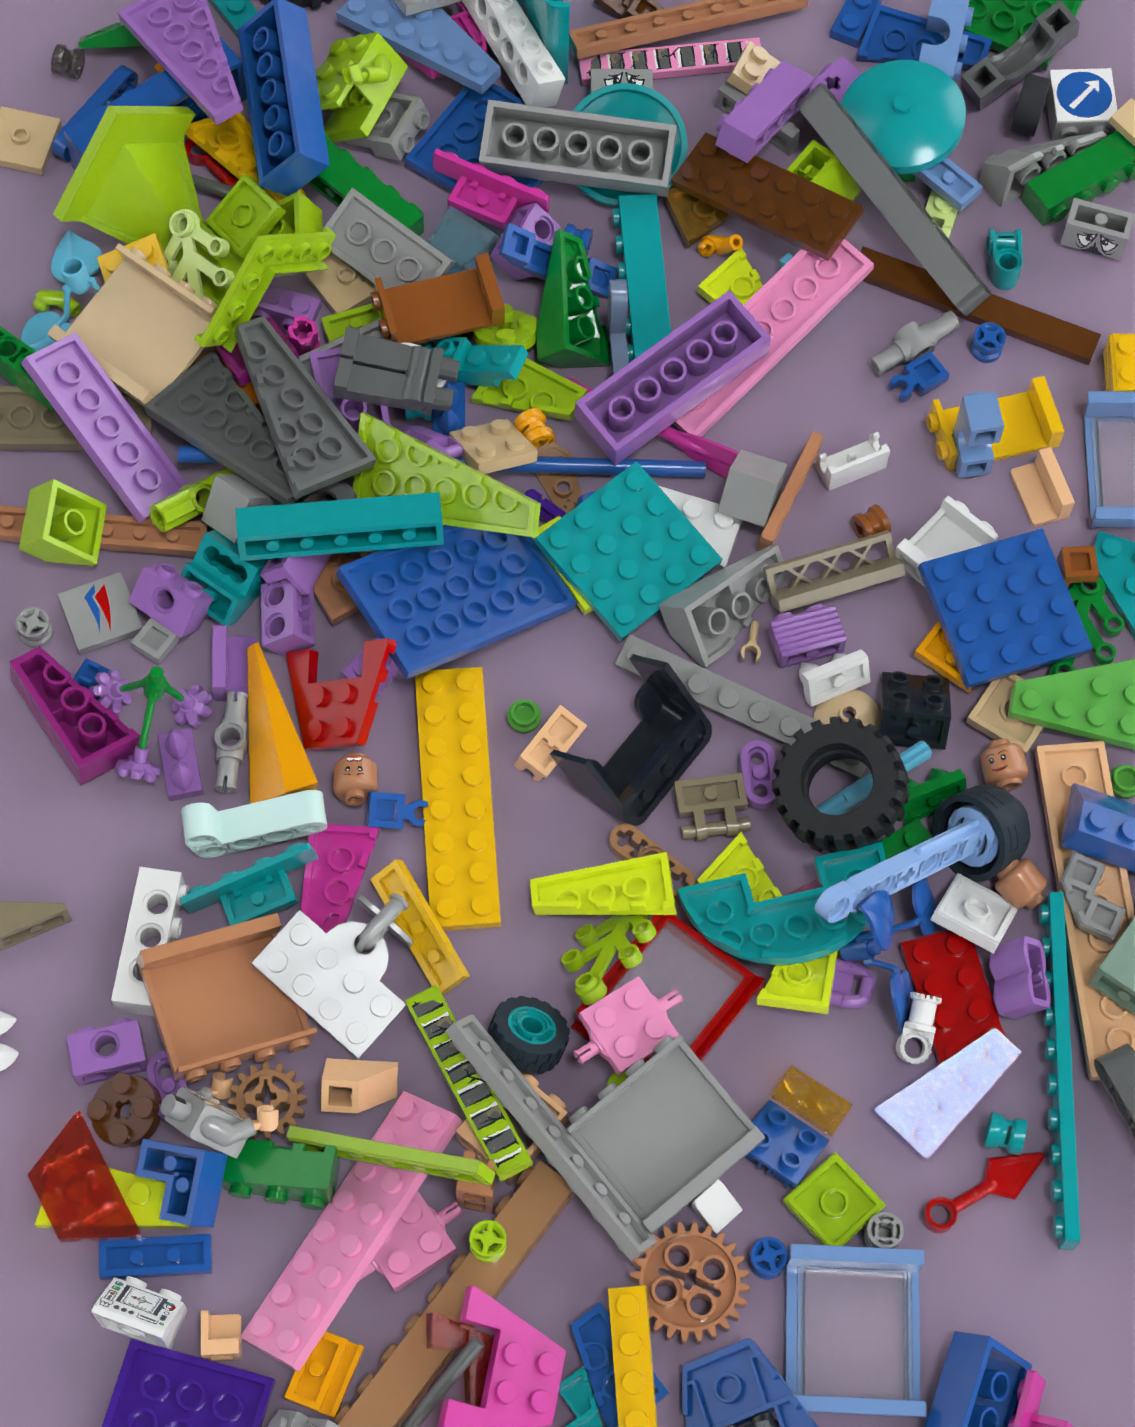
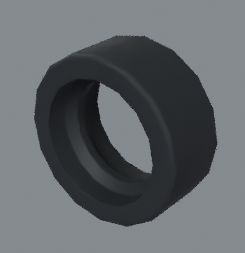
[1010,73,1050,137]

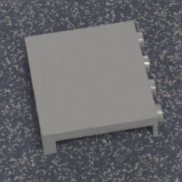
[567,1035,766,1234]

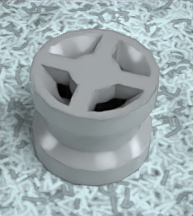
[15,607,53,648]

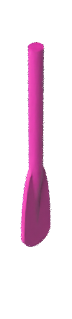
[565,376,739,479]

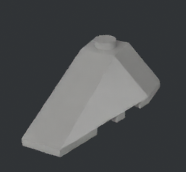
[659,544,788,667]

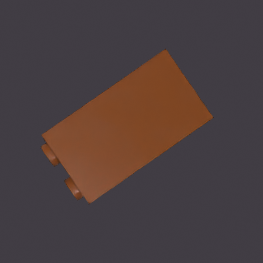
[370,253,505,344]

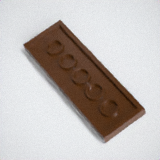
[671,133,863,261]

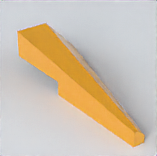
[247,642,318,804]

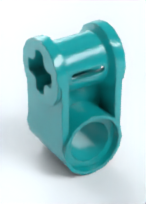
[986,229,1023,290]

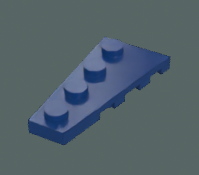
[856,3,993,70]

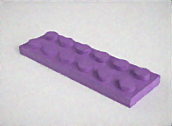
[21,332,187,524]

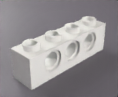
[111,867,189,1016]

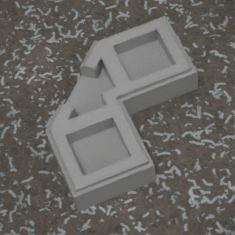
[1059,851,1126,943]

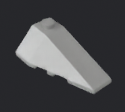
[979,131,1106,208]

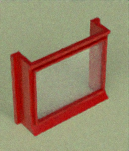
[571,915,766,1063]

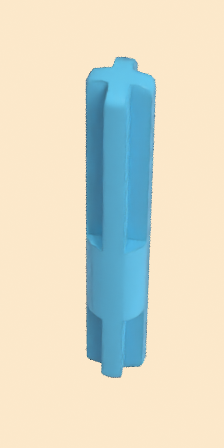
[816,741,932,815]

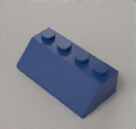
[1060,783,1135,872]
[925,1331,1032,1427]

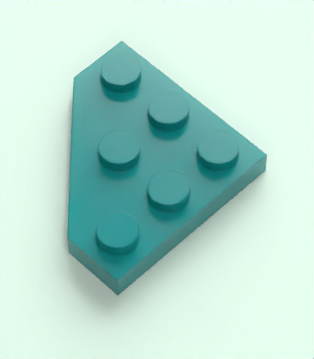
[1094,531,1135,640]

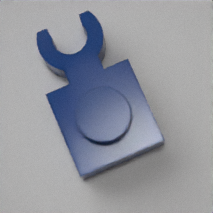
[888,351,950,402]
[366,791,428,830]

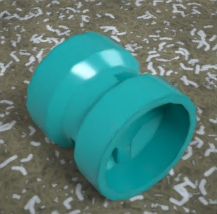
[983,1112,1028,1156]

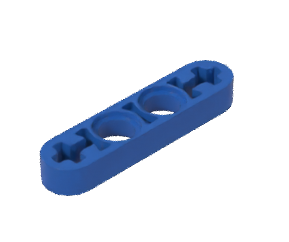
[52,65,138,161]

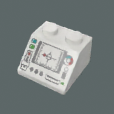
[91,1276,188,1350]

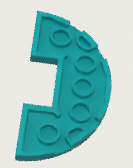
[677,842,886,965]

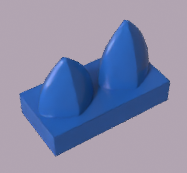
[433,380,465,436]

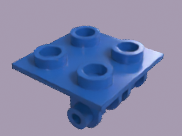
[745,1100,830,1189]

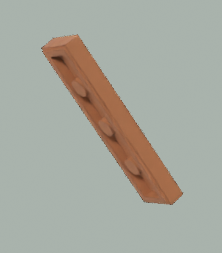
[756,431,824,551]

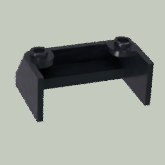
[550,654,712,826]

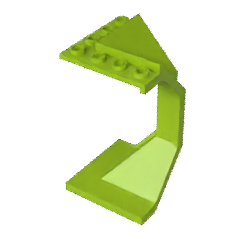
[53,106,337,353]

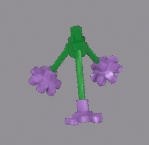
[89,667,212,782]

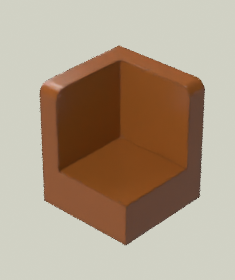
[1056,546,1099,588]

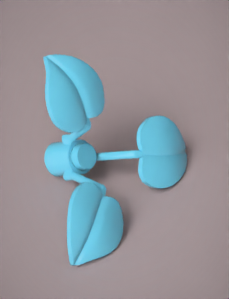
[21,230,102,351]

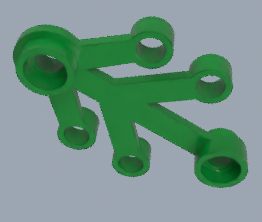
[1048,577,1124,675]

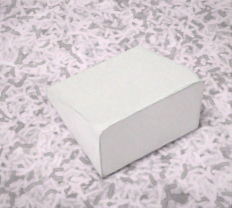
[691,1179,743,1235]

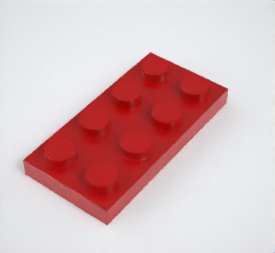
[899,930,1012,1078]

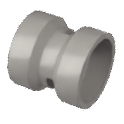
[863,1212,904,1249]

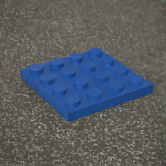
[405,83,544,222]
[918,528,1092,689]

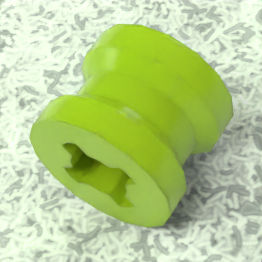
[469,1220,507,1263]

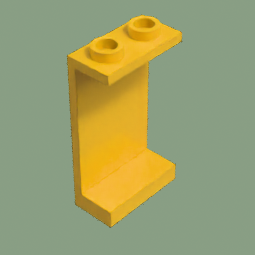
[926,376,1065,471]

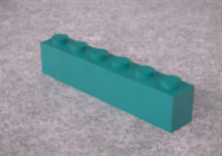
[612,194,671,363]
[236,492,444,561]

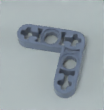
[607,279,629,375]

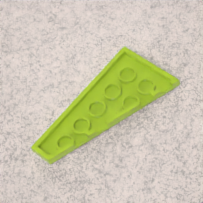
[353,413,541,537]

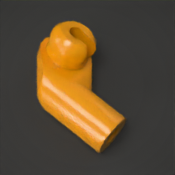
[697,234,743,257]

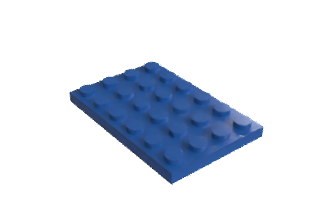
[336,525,577,680]

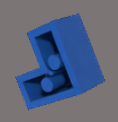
[135,1139,228,1228]

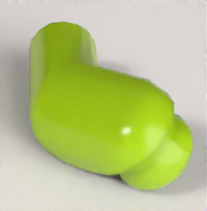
[33,289,83,318]

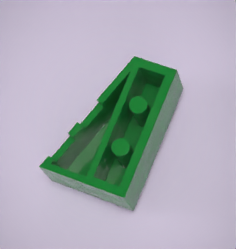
[222,1139,341,1210]

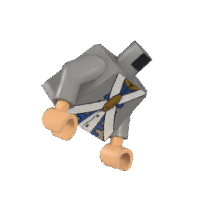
[160,1071,279,1159]

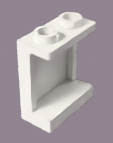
[895,496,998,587]

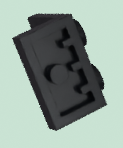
[878,671,951,750]

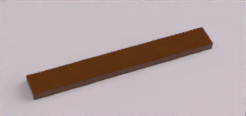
[860,246,1101,365]

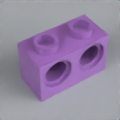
[490,202,561,281]
[260,578,315,656]

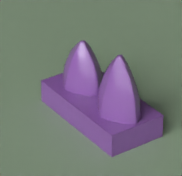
[158,728,204,801]

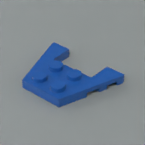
[682,1338,819,1427]

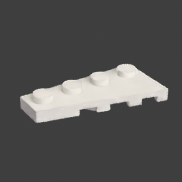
[659,486,743,570]

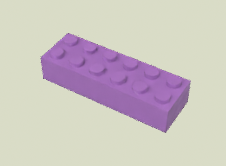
[575,290,771,466]

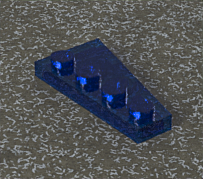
[871,1028,1021,1159]

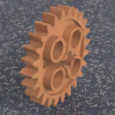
[629,1222,750,1345]

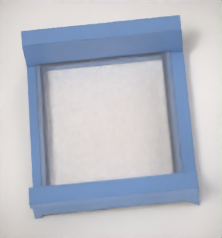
[1083,391,1135,530]
[784,1244,926,1418]

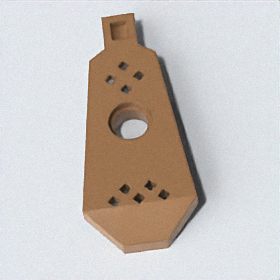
[534,442,582,514]

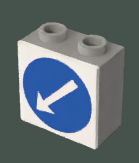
[1045,68,1117,141]

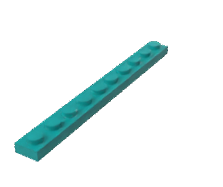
[1038,892,1081,1250]

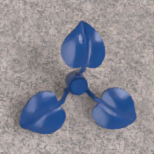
[840,878,937,1034]

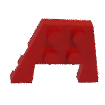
[287,638,397,751]

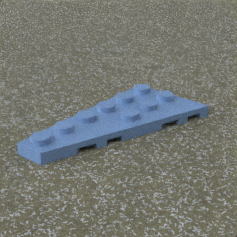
[336,0,501,94]

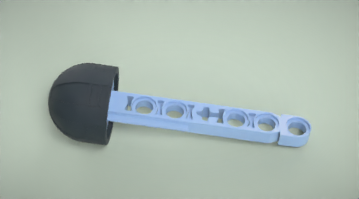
[815,785,1031,923]

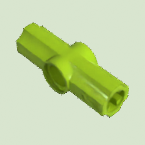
[149,467,236,532]

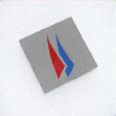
[58,572,143,655]

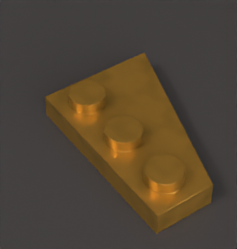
[663,188,733,248]

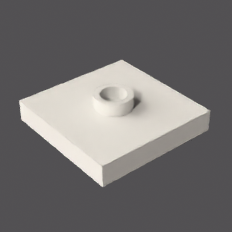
[931,873,1018,954]

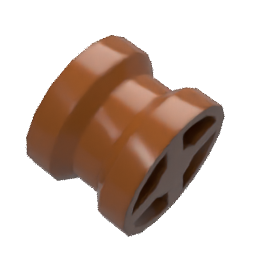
[851,504,891,538]

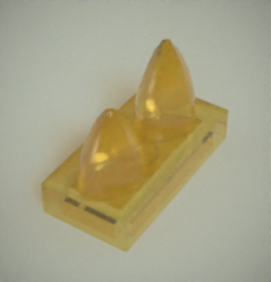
[771,1065,853,1137]

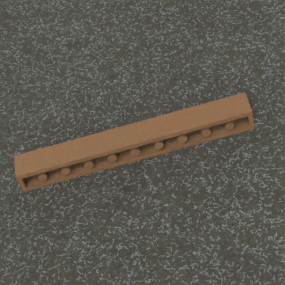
[333,1160,575,1427]

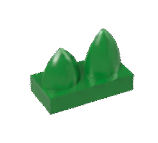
[902,768,967,825]

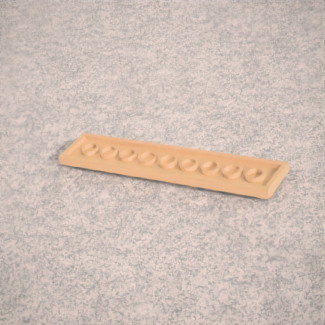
[1034,741,1135,1081]

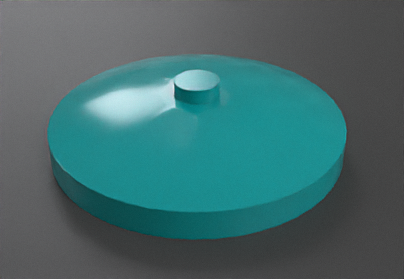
[841,60,966,174]
[573,83,688,208]

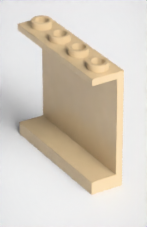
[47,243,219,407]

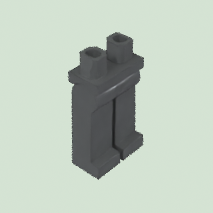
[333,326,460,416]

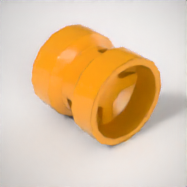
[513,408,556,449]

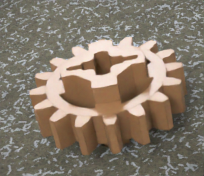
[227,1061,307,1141]

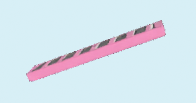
[578,37,761,86]

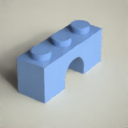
[919,0,974,81]
[952,391,1004,478]

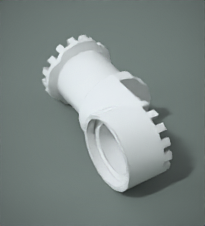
[896,992,942,1064]

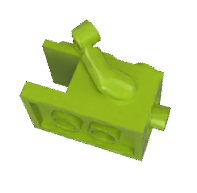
[316,32,408,143]

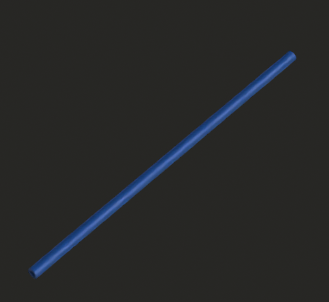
[178,446,706,478]

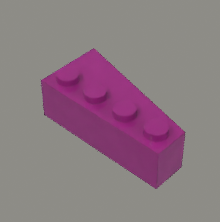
[9,646,140,786]

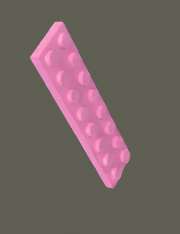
[673,239,874,437]
[240,1091,463,1372]

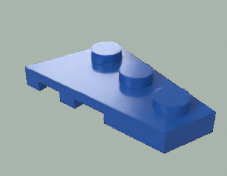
[570,1302,670,1427]

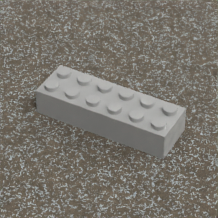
[479,100,677,197]

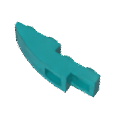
[416,337,528,387]

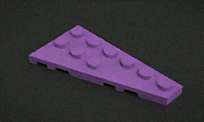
[117,0,243,125]

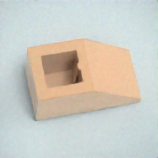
[321,1058,398,1114]

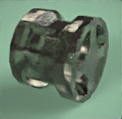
[51,44,85,80]

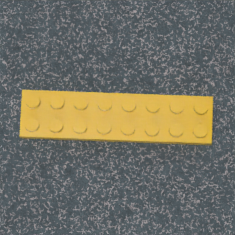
[415,667,501,931]

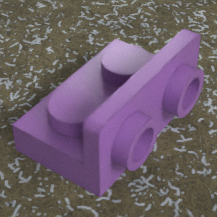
[250,284,322,333]

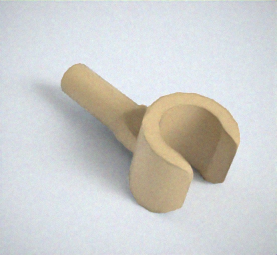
[740,621,761,664]

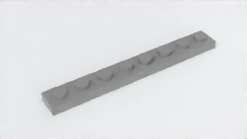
[615,634,867,778]
[445,1014,657,1261]

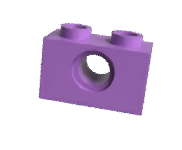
[129,562,213,638]
[66,1018,148,1086]

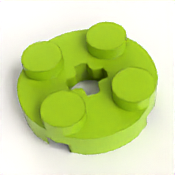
[473,304,537,350]

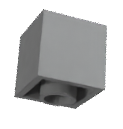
[718,449,788,527]
[201,474,282,543]

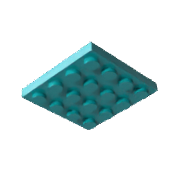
[534,461,723,642]

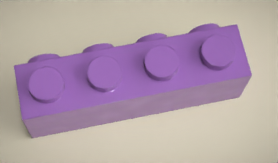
[715,60,815,163]

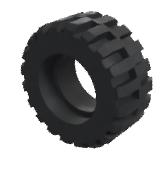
[771,716,910,854]

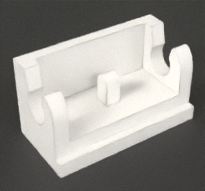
[814,432,890,491]

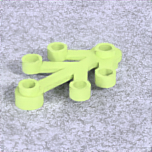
[164,209,235,299]

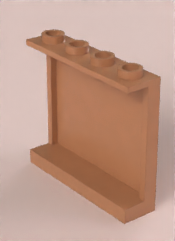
[137,913,317,1083]

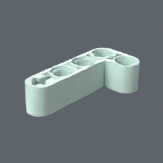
[181,790,328,858]

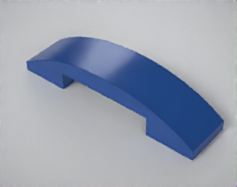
[499,223,617,299]

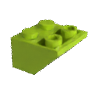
[787,140,861,201]

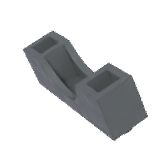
[961,0,1080,111]

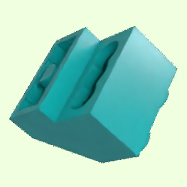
[181,530,269,626]

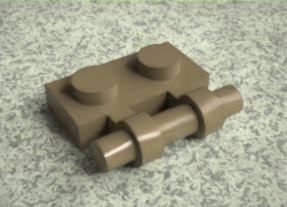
[674,773,751,841]

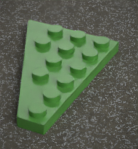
[1007,659,1135,750]

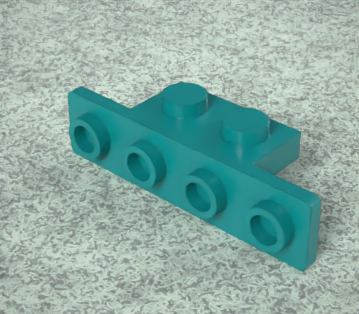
[180,843,318,926]

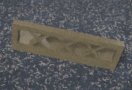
[763,530,906,613]

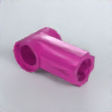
[285,316,321,356]

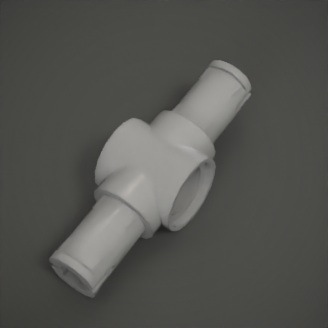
[869,310,960,376]
[214,691,248,794]

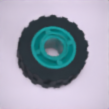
[487,996,570,1074]

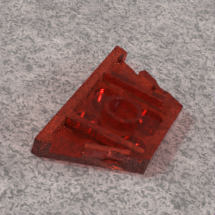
[27,1111,143,1242]

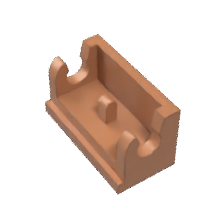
[456,1150,495,1215]

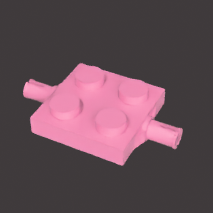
[573,976,683,1076]
[357,1191,463,1293]

